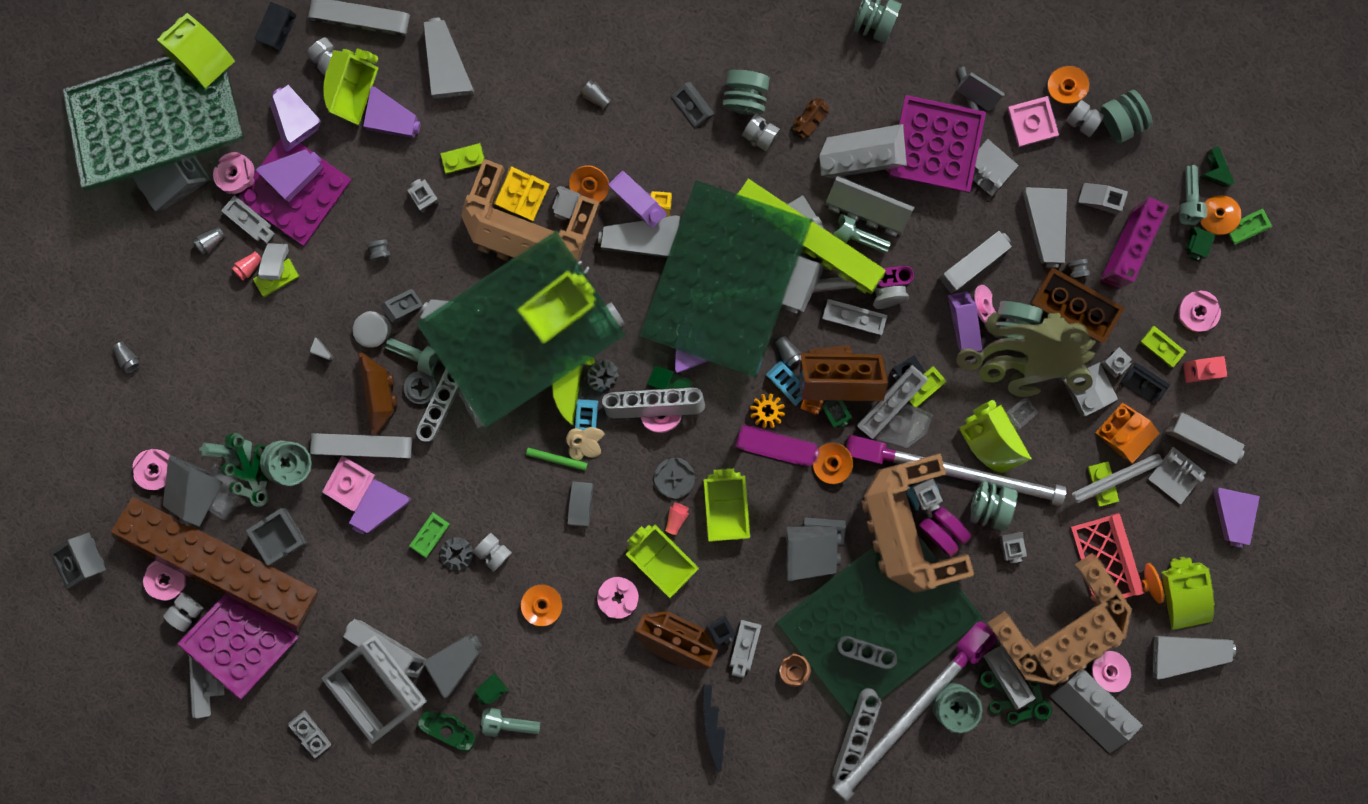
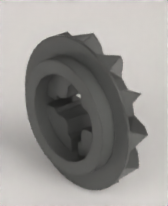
[587,360,619,392]
[404,371,437,404]
[440,537,473,570]

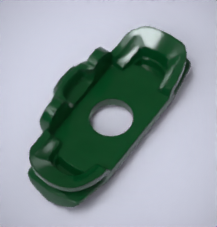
[417,711,476,752]

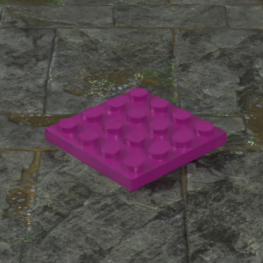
[888,95,986,193]
[238,138,352,246]
[178,595,298,700]

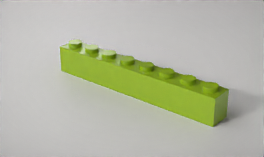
[734,179,886,294]

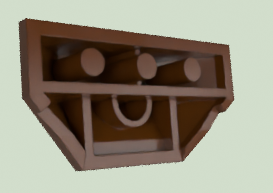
[358,353,398,436]
[634,611,718,669]

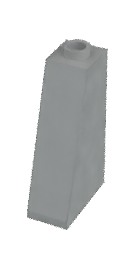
[424,18,474,99]
[1023,187,1067,268]
[598,216,680,259]
[939,231,1012,294]
[1164,412,1245,464]
[344,619,426,678]
[1153,636,1236,679]

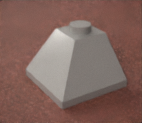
[1063,362,1118,417]

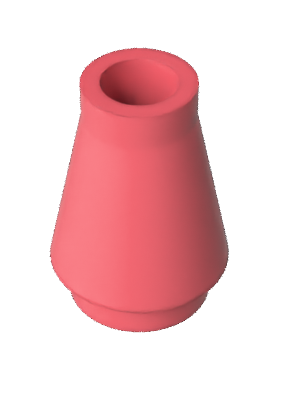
[231,251,262,281]
[665,503,689,535]

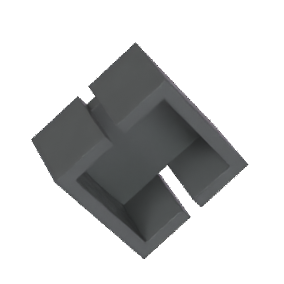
[246,508,307,566]

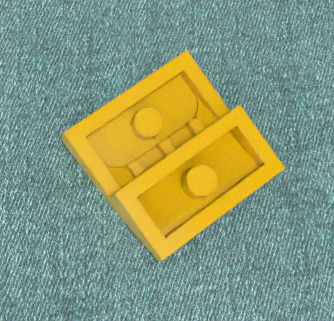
[494,167,550,221]

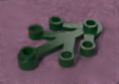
[221,433,268,507]
[980,665,1052,724]

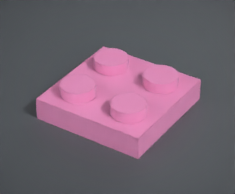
[1007,96,1059,147]
[322,456,375,511]

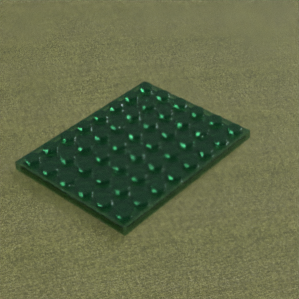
[63,39,245,192]
[640,180,813,378]
[417,231,626,428]
[776,534,984,718]

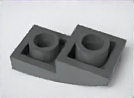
[568,481,594,527]

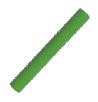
[526,448,588,471]

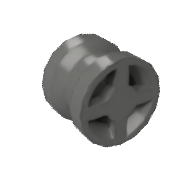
[367,239,391,261]
[1067,259,1091,279]

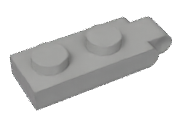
[221,195,275,243]
[730,620,761,678]

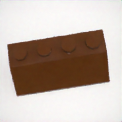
[1031,268,1125,344]
[799,353,888,401]

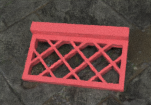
[1071,513,1144,598]

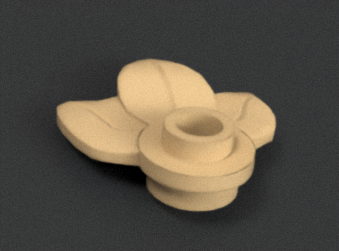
[566,427,605,461]

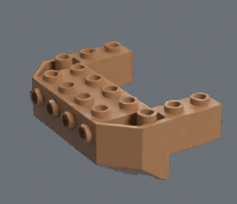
[461,159,600,276]
[861,454,974,592]
[988,553,1131,684]

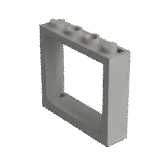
[321,635,426,744]

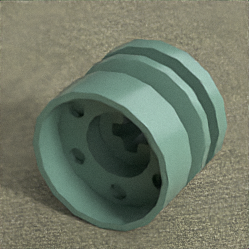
[854,0,902,44]
[722,70,770,115]
[1100,89,1153,144]
[993,301,1043,340]
[260,440,311,486]
[970,481,1017,532]
[931,683,982,733]

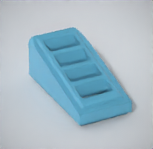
[766,361,802,406]
[574,399,598,441]

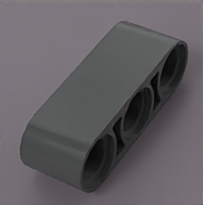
[837,636,897,669]

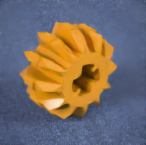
[750,394,785,428]

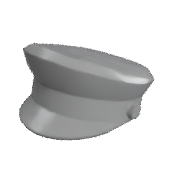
[873,286,909,309]
[353,311,391,348]

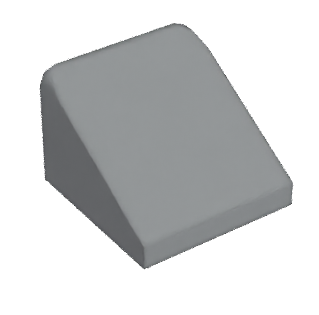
[310,338,333,360]

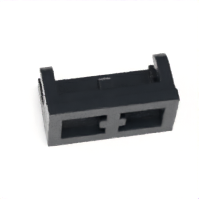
[254,2,297,52]
[1120,362,1170,405]

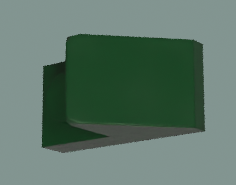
[1200,146,1235,188]
[647,365,692,390]

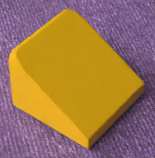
[651,191,672,217]

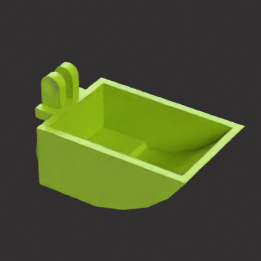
[157,13,235,88]
[324,49,379,125]
[518,271,596,343]
[552,354,595,425]
[959,400,1031,473]
[704,469,750,541]
[626,525,699,598]
[1161,557,1214,630]

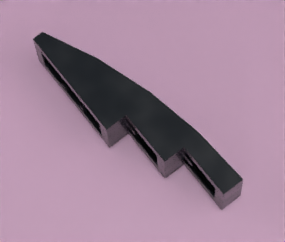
[703,684,725,772]

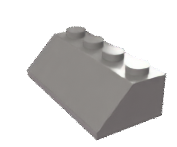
[820,124,907,178]
[825,176,914,237]
[1049,669,1143,753]

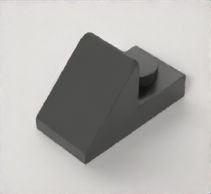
[381,289,423,323]

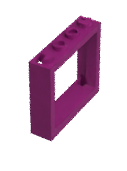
[1100,197,1168,290]
[735,425,819,467]

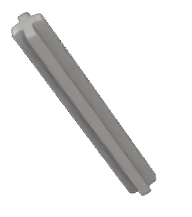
[1072,454,1163,503]

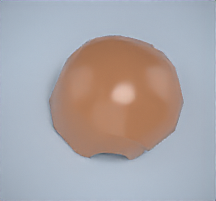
[779,654,811,687]

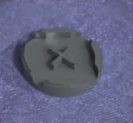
[654,458,695,499]

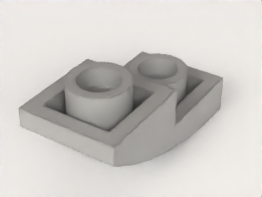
[258,243,289,280]
[288,710,331,758]

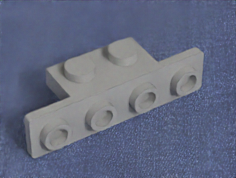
[189,656,224,718]

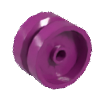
[918,505,971,557]

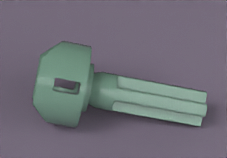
[1179,165,1207,225]
[833,214,891,253]
[385,338,445,377]
[199,439,252,467]
[481,708,540,737]

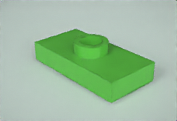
[1228,209,1272,245]
[409,512,450,558]

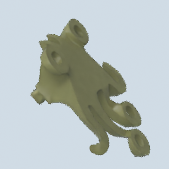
[957,312,1095,397]

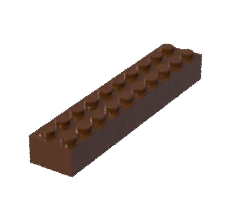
[111,497,318,632]

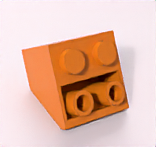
[1095,403,1160,464]

